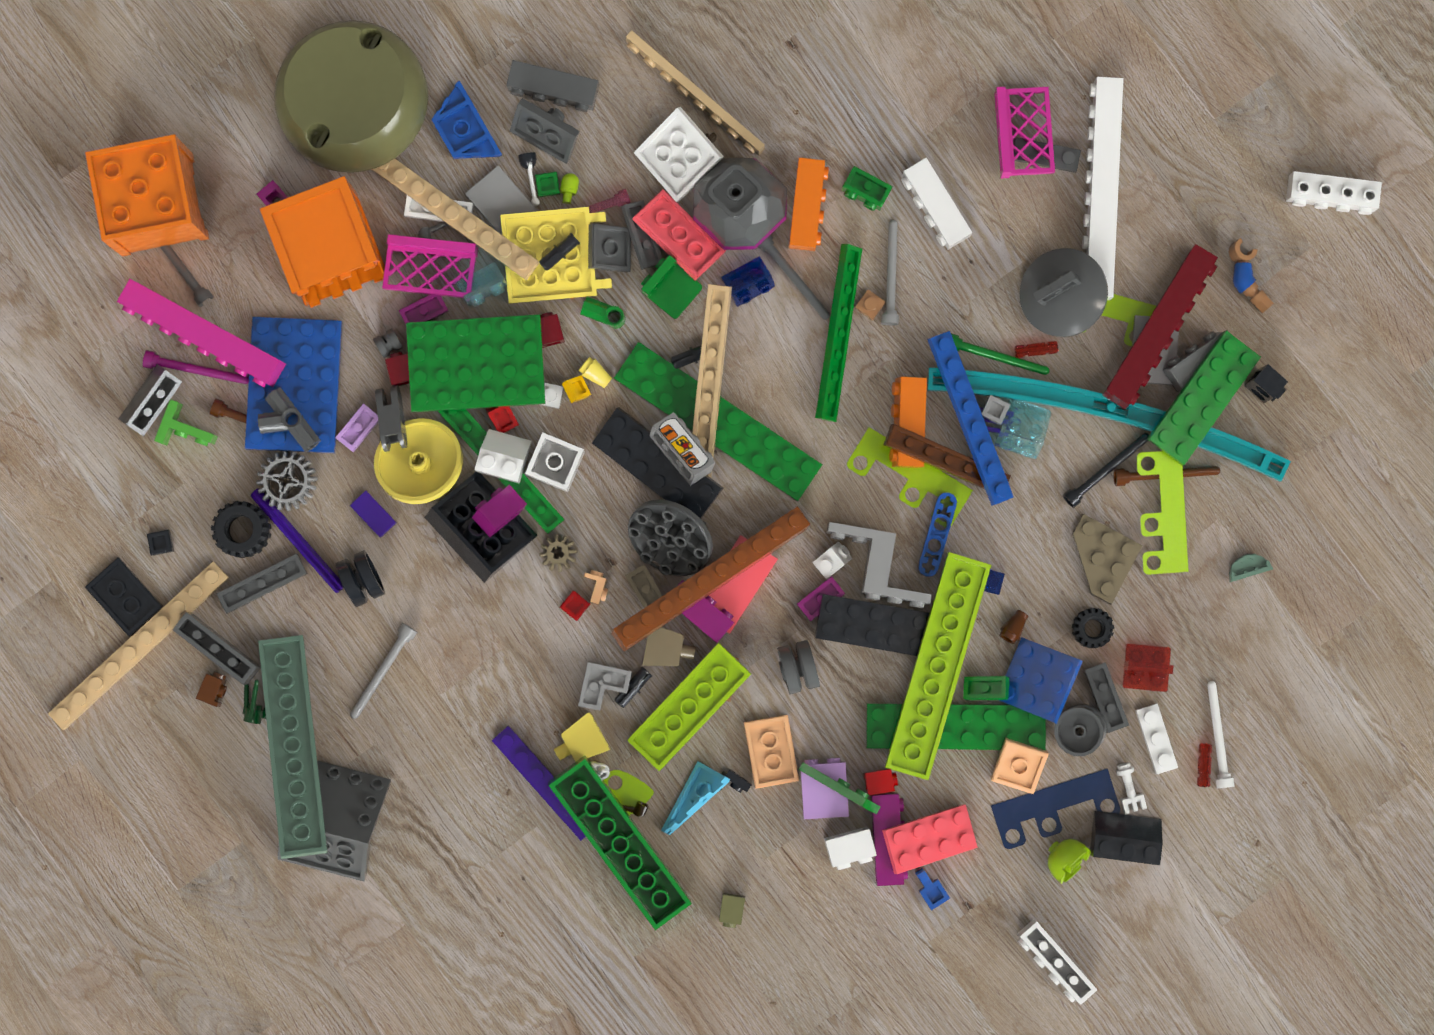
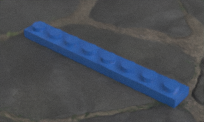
[927,331,1014,506]

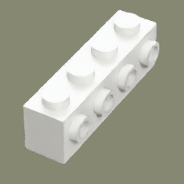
[1286,171,1382,215]
[1017,919,1097,1005]

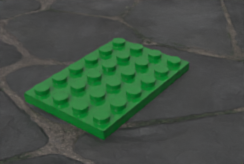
[406,314,546,412]

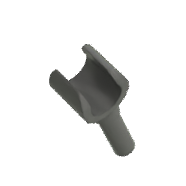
[418,222,447,239]

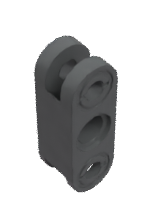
[375,385,407,452]

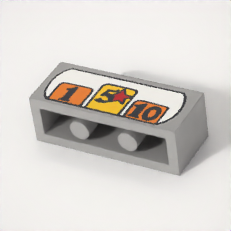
[649,412,715,486]

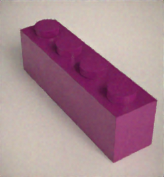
[871,793,908,886]

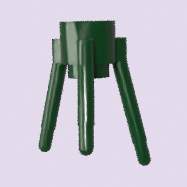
[242,679,266,724]

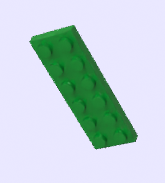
[1147,330,1261,465]

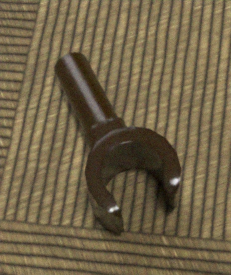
[622,801,649,817]

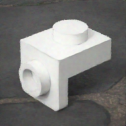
[813,542,852,580]

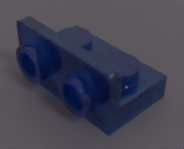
[721,256,775,307]

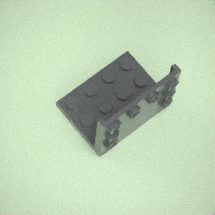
[278,761,391,881]

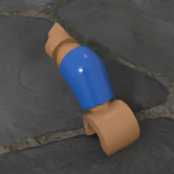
[1228,238,1274,313]

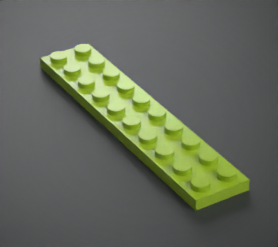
[885,552,991,780]

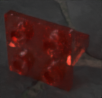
[1123,644,1174,692]

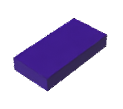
[350,491,397,538]

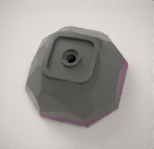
[693,157,787,250]

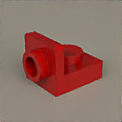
[485,406,519,433]

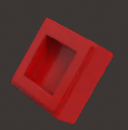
[559,590,591,621]

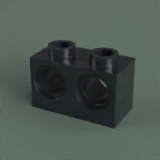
[1244,364,1288,403]

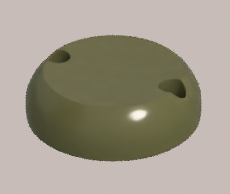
[274,20,428,173]

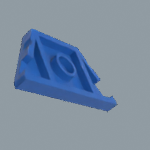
[431,81,502,159]

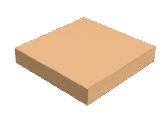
[991,738,1049,794]

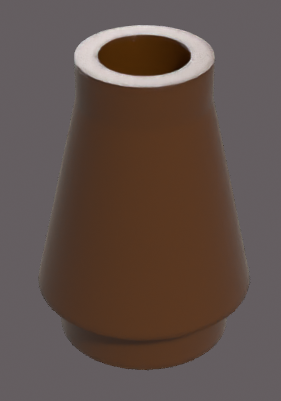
[999,610,1029,644]

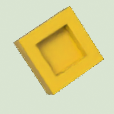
[562,375,591,403]

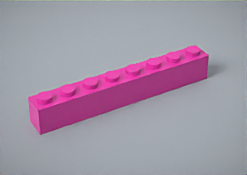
[117,278,286,387]

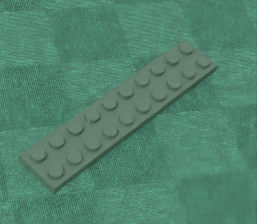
[258,635,328,859]

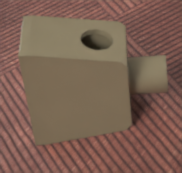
[642,627,696,666]

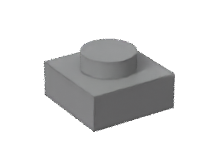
[982,395,1011,425]

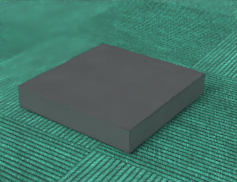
[588,223,631,273]

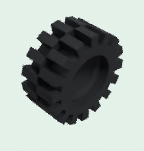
[1072,608,1114,648]

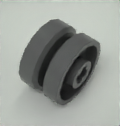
[777,640,820,695]
[1054,704,1107,756]

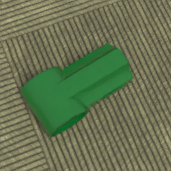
[580,297,626,329]

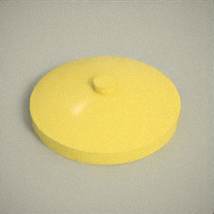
[374,418,463,504]

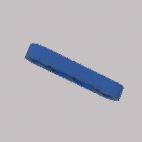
[918,493,957,577]

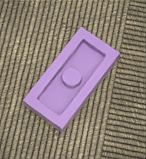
[335,403,378,452]

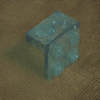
[456,262,507,307]
[994,399,1051,459]

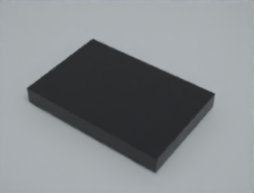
[85,557,164,637]

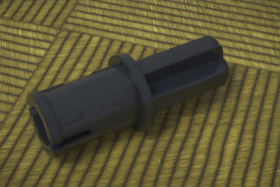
[539,233,580,271]
[671,345,702,369]
[615,667,652,708]

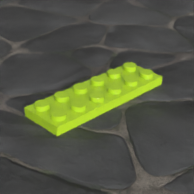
[627,643,752,771]

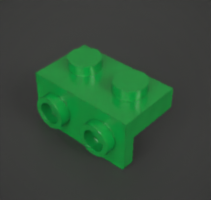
[841,166,893,211]

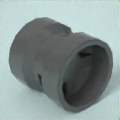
[373,328,403,358]

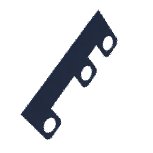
[991,768,1121,849]

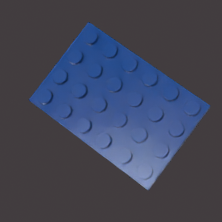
[245,317,342,453]

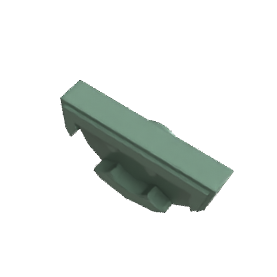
[1229,554,1273,582]

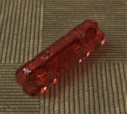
[1014,341,1058,358]
[1197,743,1212,787]

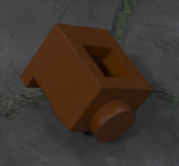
[196,671,227,707]

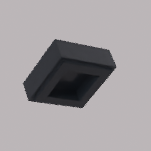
[147,530,174,556]

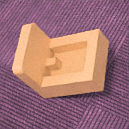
[584,570,609,605]

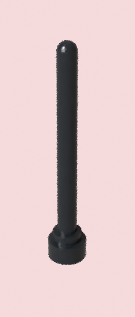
[1062,433,1149,508]

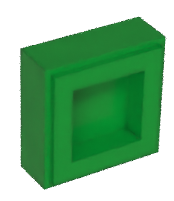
[535,172,560,198]

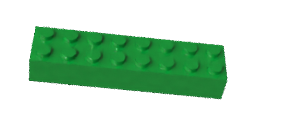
[548,755,692,930]

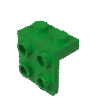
[641,255,702,319]

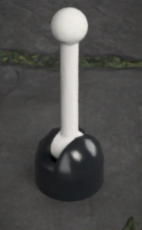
[518,152,540,206]

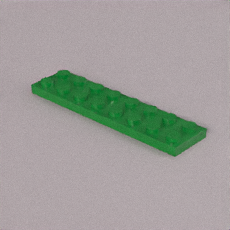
[866,704,1046,750]

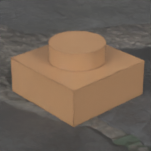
[855,290,886,321]

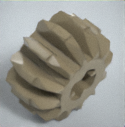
[539,534,577,572]

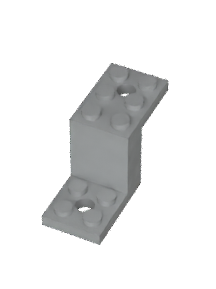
[826,522,932,608]

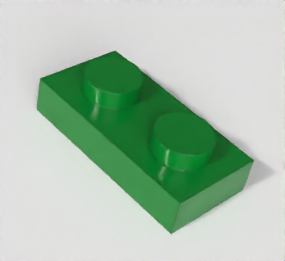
[963,676,1009,700]

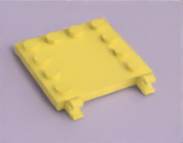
[500,207,612,304]

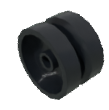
[335,550,385,607]

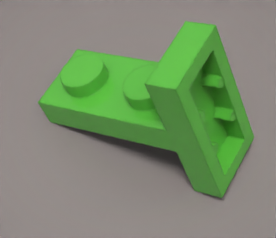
[154,399,218,446]

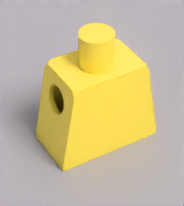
[554,712,610,762]

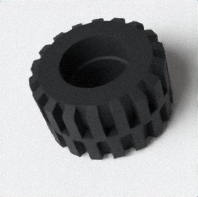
[211,501,272,558]

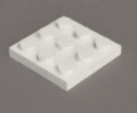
[634,107,724,202]

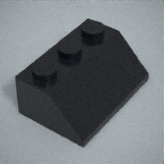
[1090,811,1163,865]

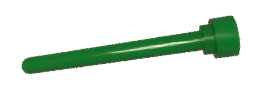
[951,333,1050,375]

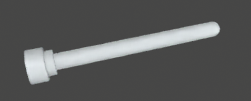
[1207,681,1235,789]

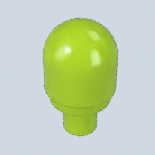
[560,173,579,204]

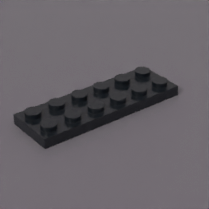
[592,407,723,519]
[815,594,930,656]

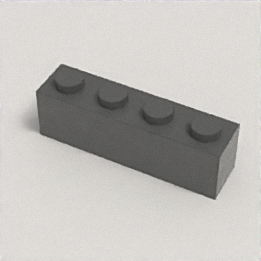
[506,60,599,112]
[172,612,261,685]

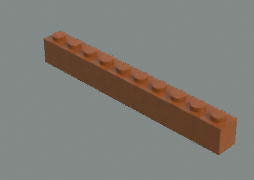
[611,506,810,652]

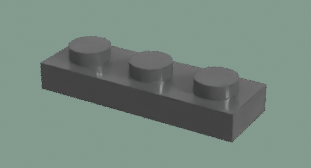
[1014,137,1081,173]
[621,200,662,270]
[1084,662,1129,733]

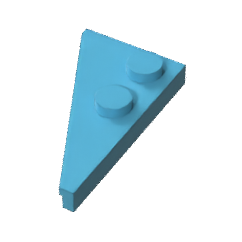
[661,761,730,835]

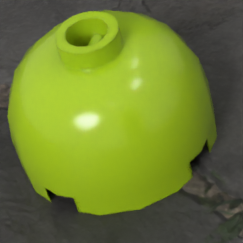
[1048,839,1091,884]

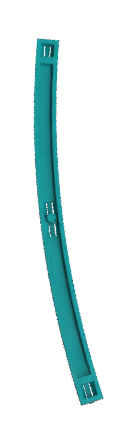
[927,367,1291,482]

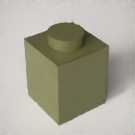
[719,893,745,928]

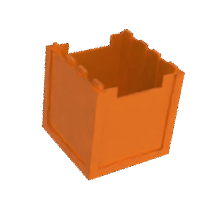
[85,134,209,257]
[260,176,385,308]

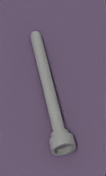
[881,220,899,326]
[350,623,417,719]

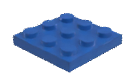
[999,637,1083,724]

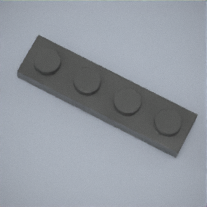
[217,554,308,614]

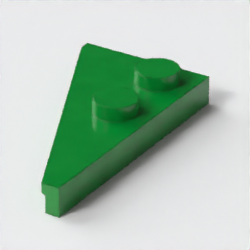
[799,762,881,815]

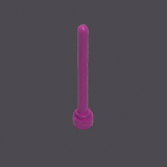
[142,350,249,384]

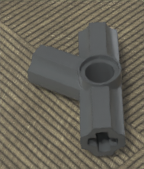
[258,387,321,452]

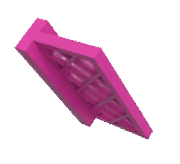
[994,87,1055,179]
[382,234,478,299]

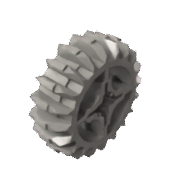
[256,451,318,511]

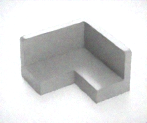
[578,662,632,711]

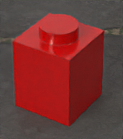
[863,769,898,796]

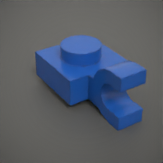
[915,868,950,911]

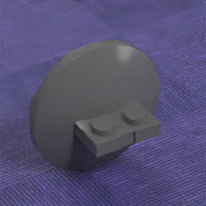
[1019,248,1108,337]
[628,500,713,576]

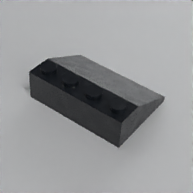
[424,472,538,583]

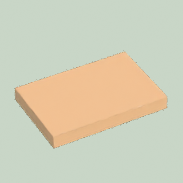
[744,715,799,789]

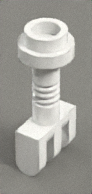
[1116,762,1147,814]

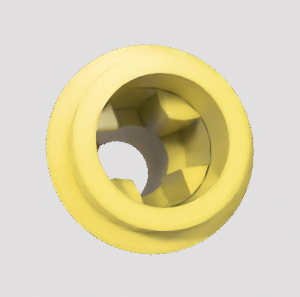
[578,357,612,388]

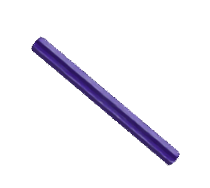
[250,488,343,593]

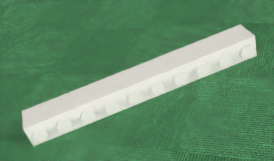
[1082,77,1124,300]

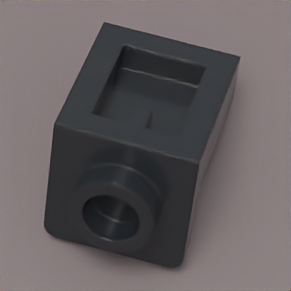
[720,769,752,793]

